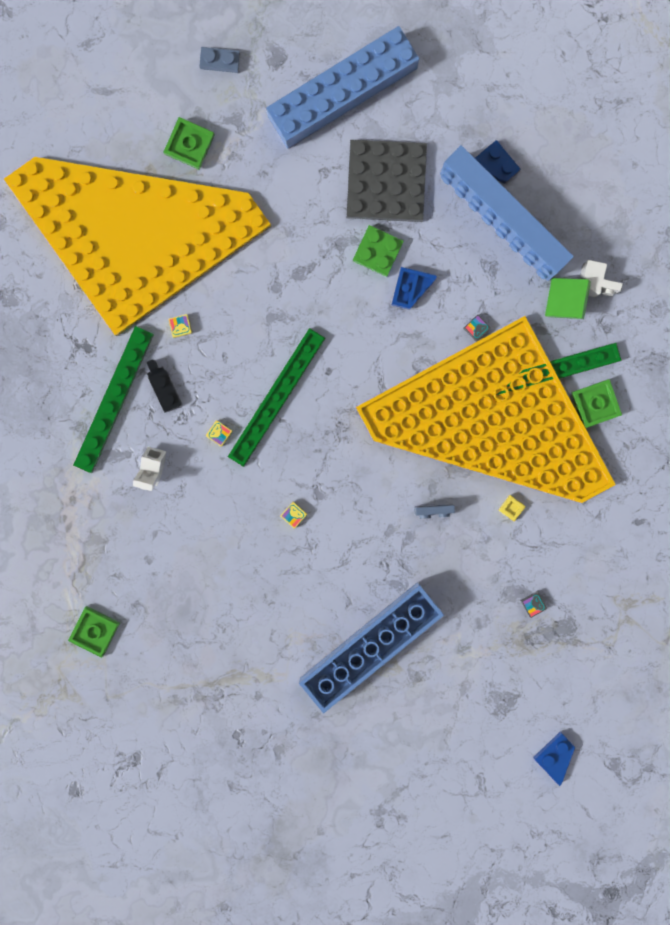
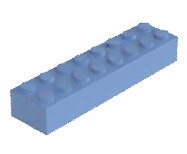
[266,26,419,149]
[440,145,574,281]
[299,582,444,714]

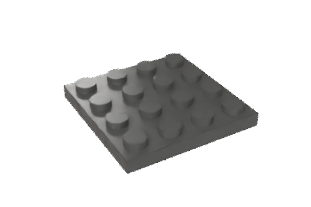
[346,140,427,222]

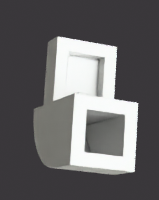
[580,260,623,298]
[133,447,166,491]

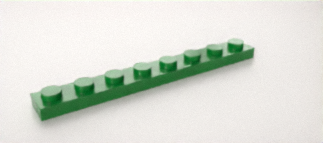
[73,326,154,473]

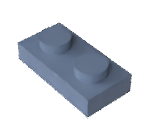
[199,47,240,73]
[414,504,455,519]

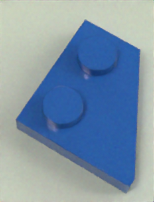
[475,140,521,184]
[391,267,437,310]
[533,732,575,786]

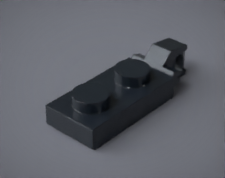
[146,359,183,413]

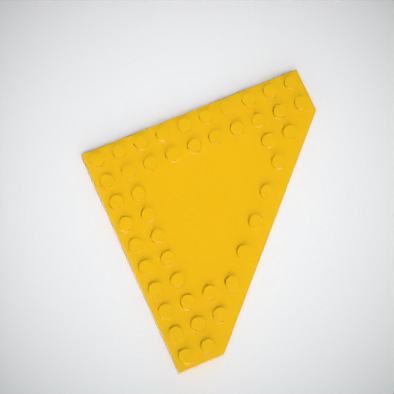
[4,157,271,336]
[356,316,616,503]

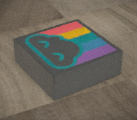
[463,314,491,342]
[520,591,547,618]

